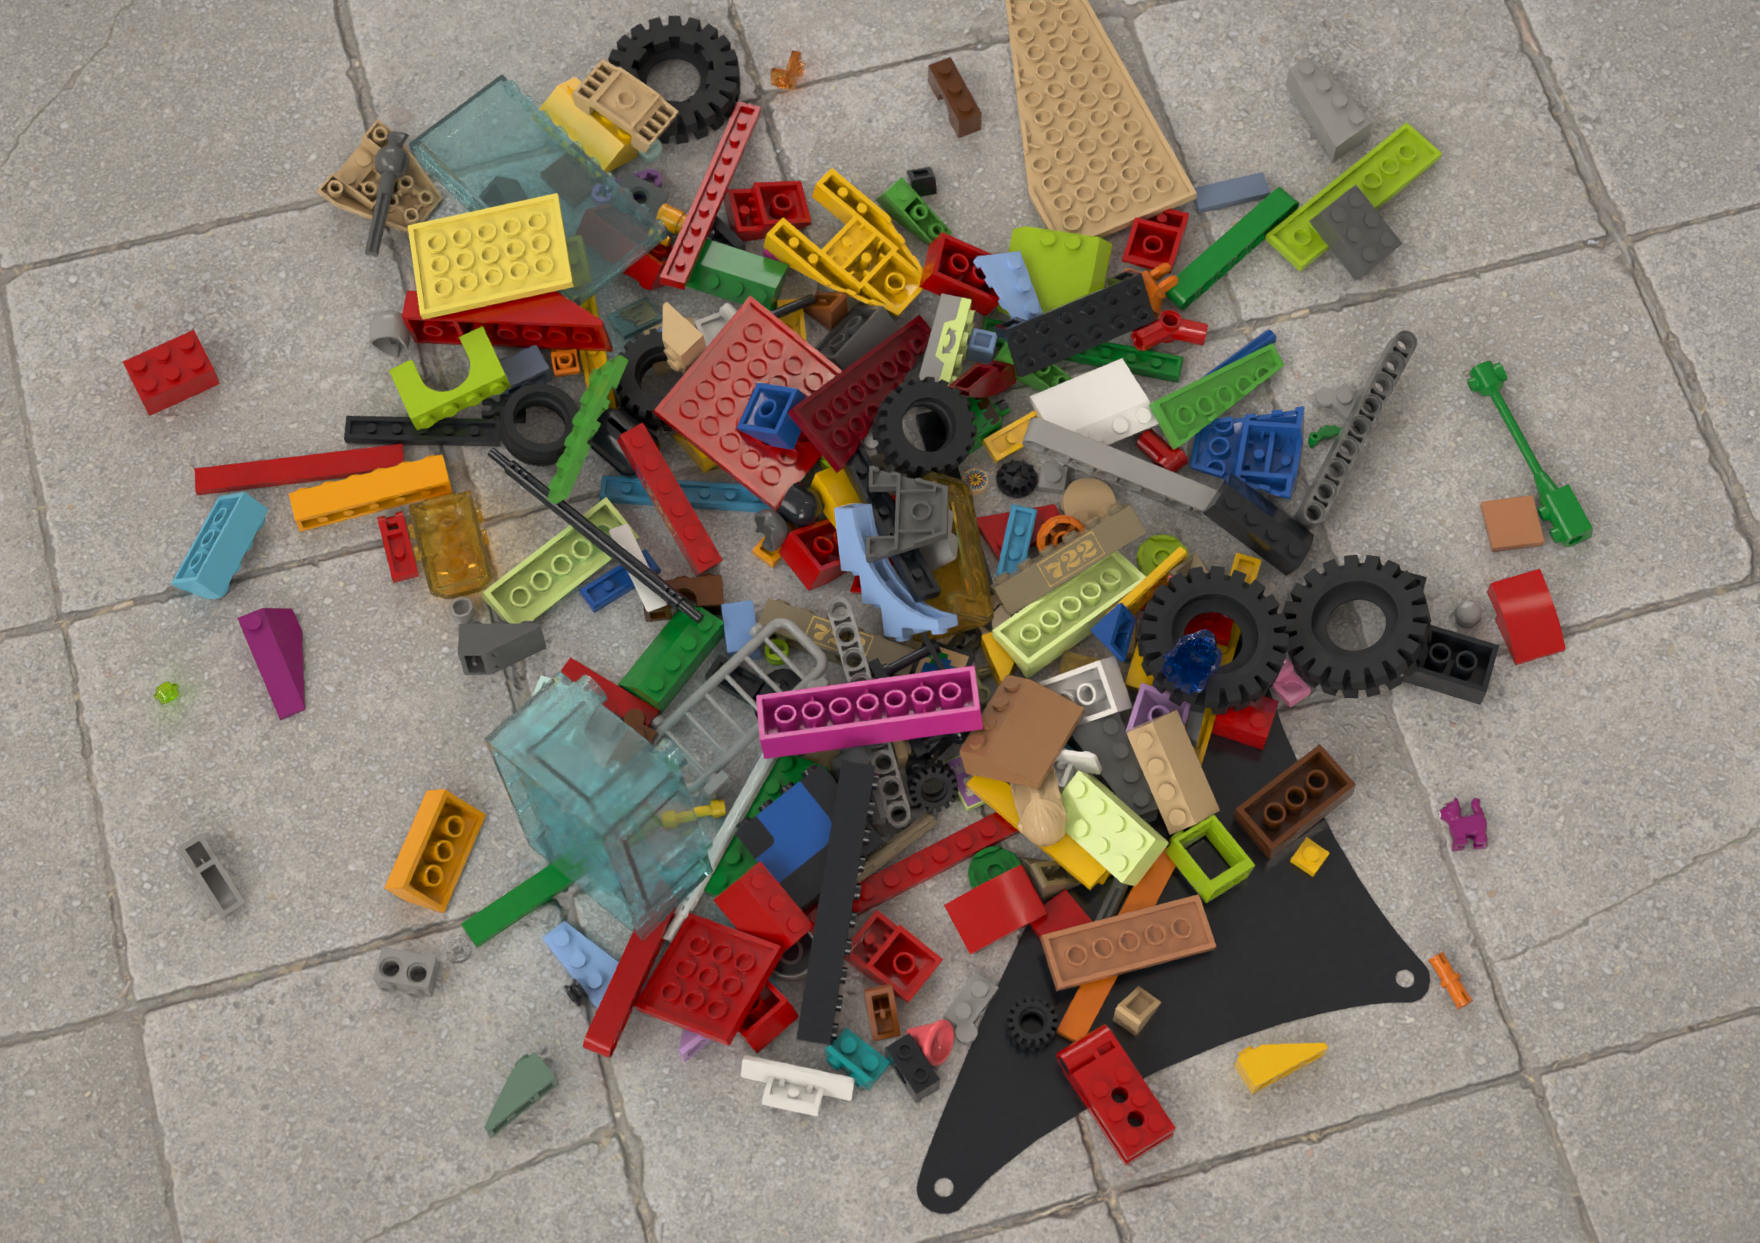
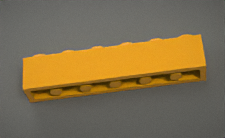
[289,454,453,532]

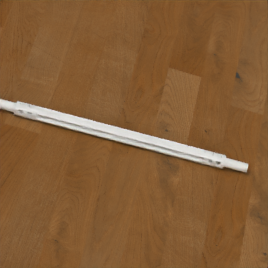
[663,753,778,943]

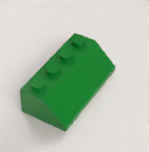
[686,239,789,311]
[618,606,725,715]

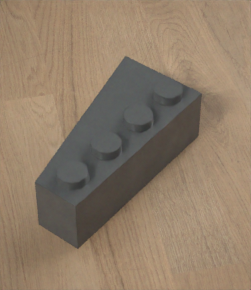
[1067,713,1159,823]

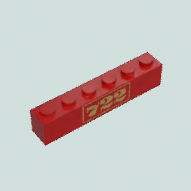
[617,423,723,577]

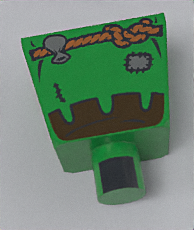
[964,397,1010,455]

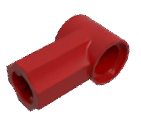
[1135,428,1188,473]

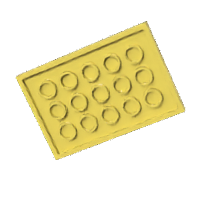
[408,193,574,319]

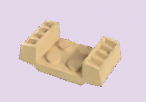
[572,59,679,153]

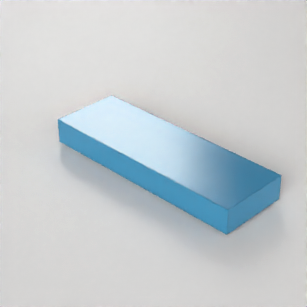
[996,504,1037,577]

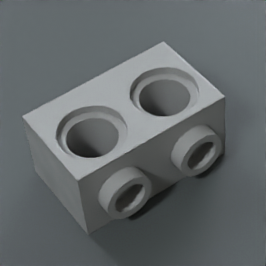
[373,946,440,999]

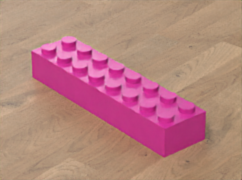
[756,666,983,759]

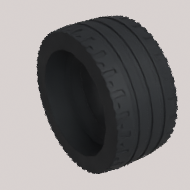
[500,383,578,467]

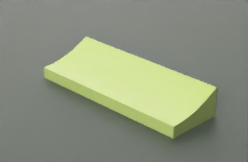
[481,497,639,623]
[992,551,1146,679]

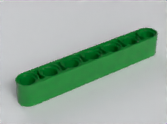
[1165,187,1300,311]

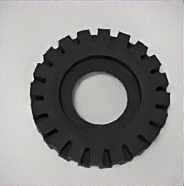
[608,16,740,144]
[1283,555,1432,699]
[1137,566,1289,715]

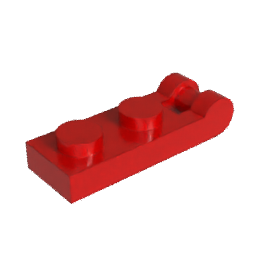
[377,511,419,583]

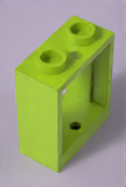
[1166,815,1255,903]

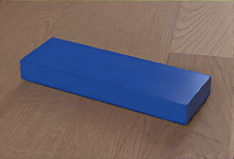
[579,549,661,613]

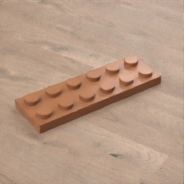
[1040,894,1216,991]

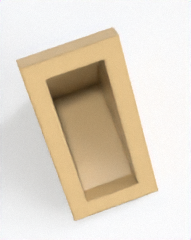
[1113,986,1161,1037]

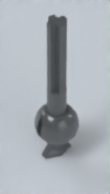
[365,131,409,257]

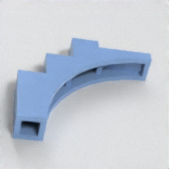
[834,503,958,641]

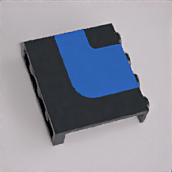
[735,764,884,909]

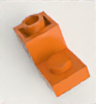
[551,349,580,378]

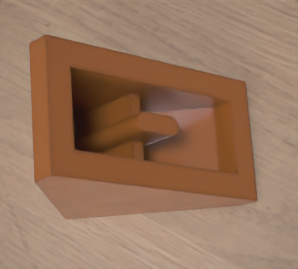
[803,291,848,331]
[864,984,901,1041]

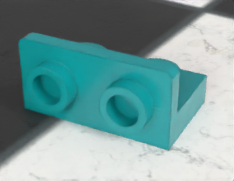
[825,1028,890,1090]

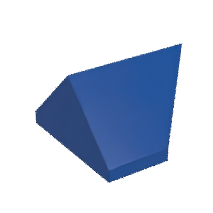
[1090,603,1137,662]

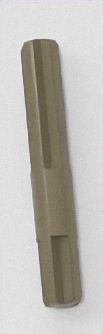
[856,813,937,883]

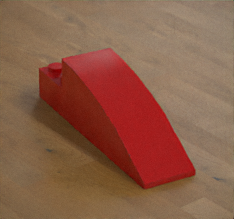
[402,290,613,352]

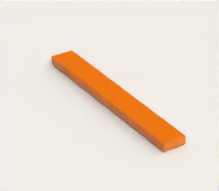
[1056,848,1176,1042]

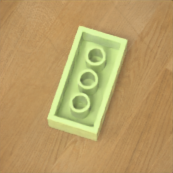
[1061,771,1169,886]

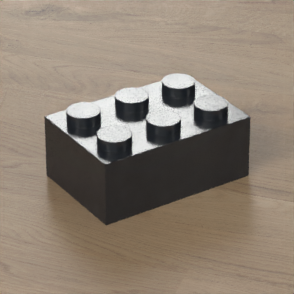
[1402,625,1499,705]

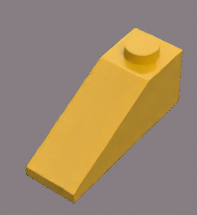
[1234,1043,1328,1094]

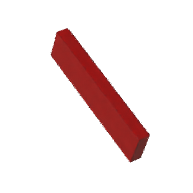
[555,657,660,728]

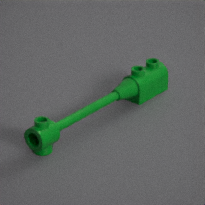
[1467,361,1593,547]

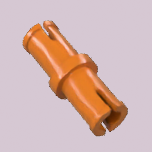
[1428,952,1473,1009]

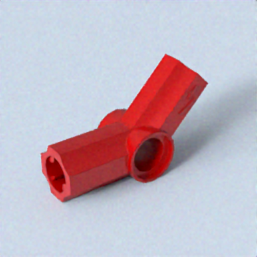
[1131,310,1208,351]

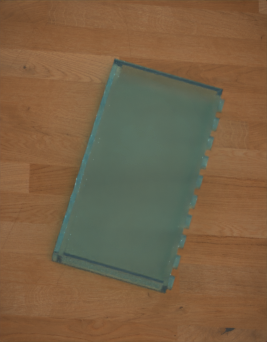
[409,74,667,306]

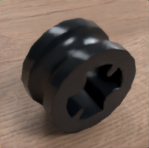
[563,978,589,1007]

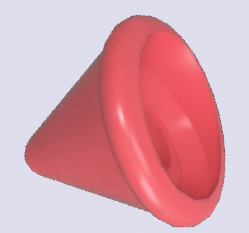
[906,1019,954,1066]

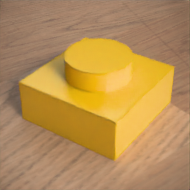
[1290,837,1330,877]

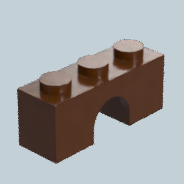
[928,57,982,138]
[643,573,724,622]

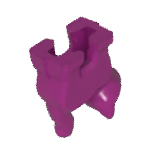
[1438,797,1488,851]

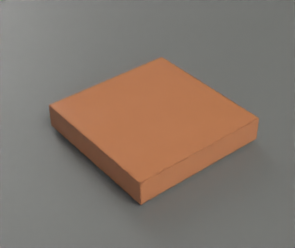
[1480,495,1545,552]

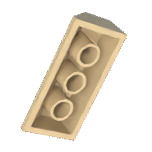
[1126,709,1220,835]

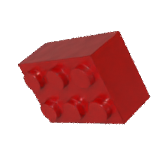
[919,232,1000,316]
[122,330,220,416]

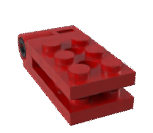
[1056,1024,1176,1166]

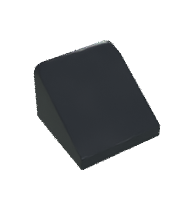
[907,167,937,197]

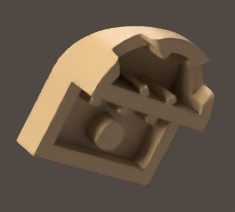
[1060,478,1116,527]

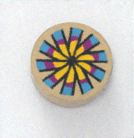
[962,468,988,495]

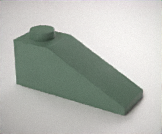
[484,1052,559,1139]

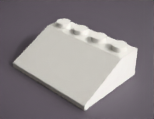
[1029,359,1159,466]

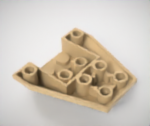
[317,119,443,234]

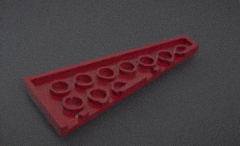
[788,315,932,473]

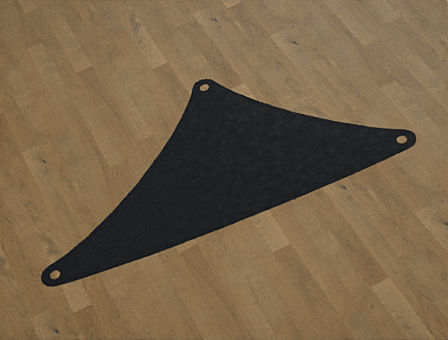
[916,633,1430,1214]

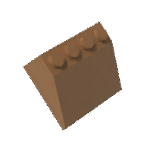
[959,675,1085,789]

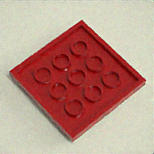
[634,912,784,1046]

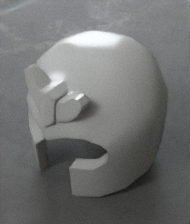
[369,310,410,358]

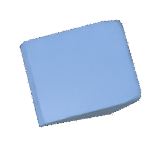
[967,328,998,364]

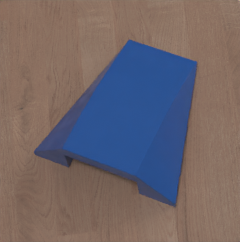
[1190,406,1305,500]

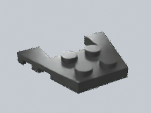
[866,466,949,563]

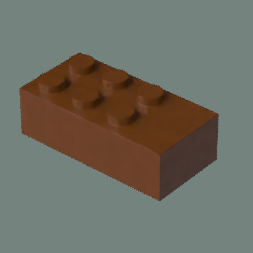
[1234,744,1356,860]

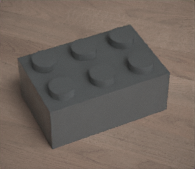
[1309,184,1402,281]

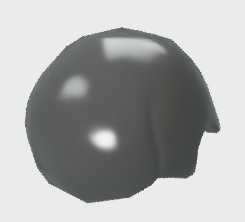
[754,509,789,552]

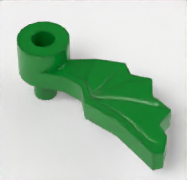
[1308,425,1341,448]

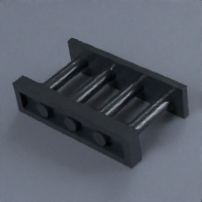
[868,633,952,759]

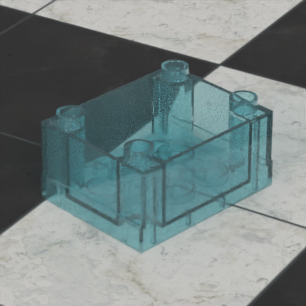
[484,672,713,941]

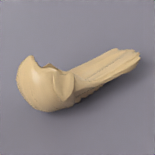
[1010,766,1067,846]

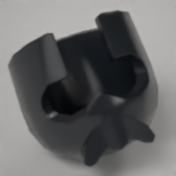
[775,482,823,528]

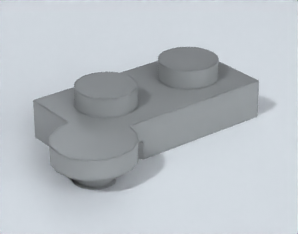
[1315,383,1379,434]
[943,972,999,1044]

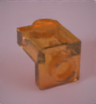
[770,50,805,90]

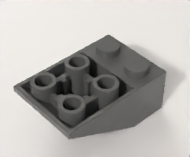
[458,621,546,675]

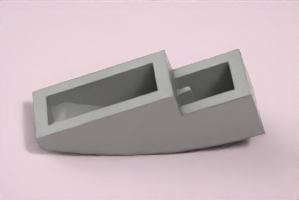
[178,833,246,918]

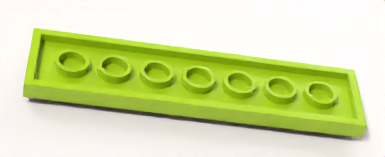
[1265,122,1442,272]

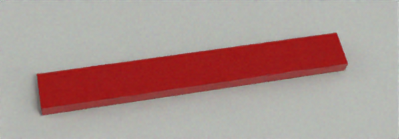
[194,444,405,495]

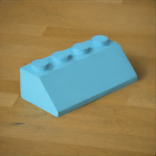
[171,492,269,599]

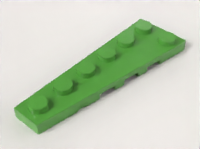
[1149,343,1285,450]
[547,355,628,505]

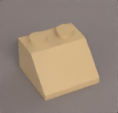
[662,301,706,374]

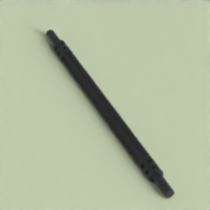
[487,448,704,624]

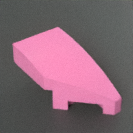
[1272,658,1311,708]

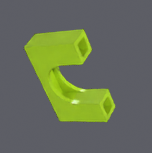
[389,326,511,431]

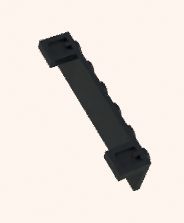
[994,270,1155,377]

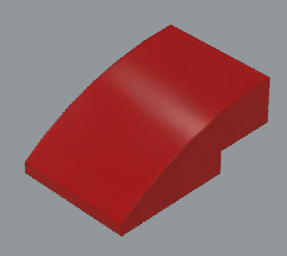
[723,181,812,242]
[1122,209,1189,274]
[1487,568,1566,666]
[944,865,1049,954]
[844,909,943,1003]

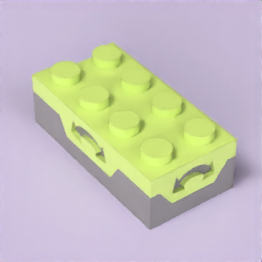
[919,294,975,408]

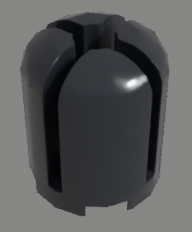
[587,405,661,479]

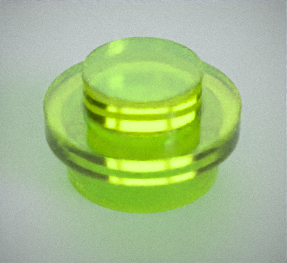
[153,681,180,705]

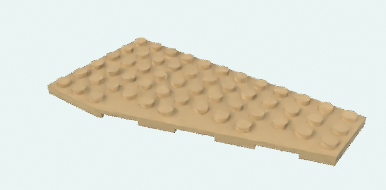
[1005,0,1197,238]

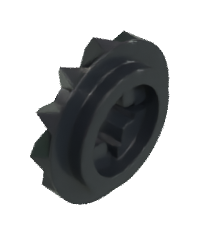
[996,459,1038,498]

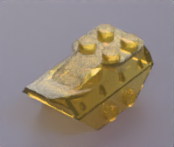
[408,490,493,599]

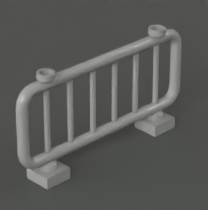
[646,617,830,800]

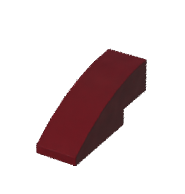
[948,360,1016,398]

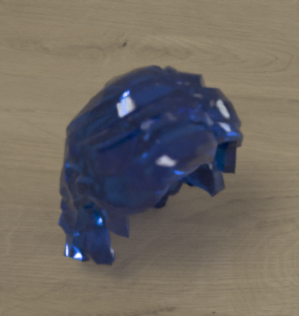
[1161,629,1222,694]

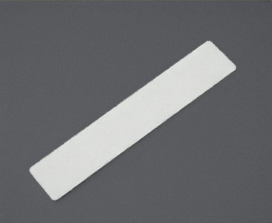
[609,524,667,612]

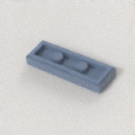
[1194,172,1270,213]

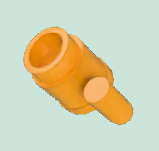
[648,203,687,247]

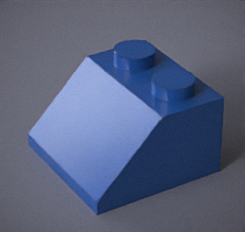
[737,383,807,450]

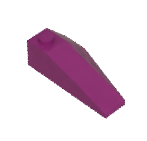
[237,608,306,720]

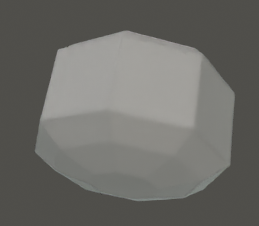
[448,596,476,624]
[1455,600,1482,628]

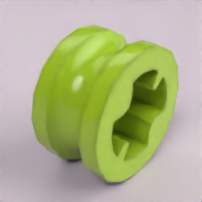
[765,639,789,666]

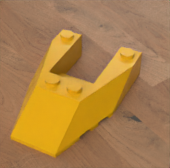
[763,168,924,317]

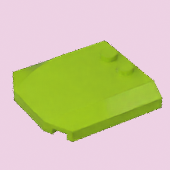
[997,226,1112,317]

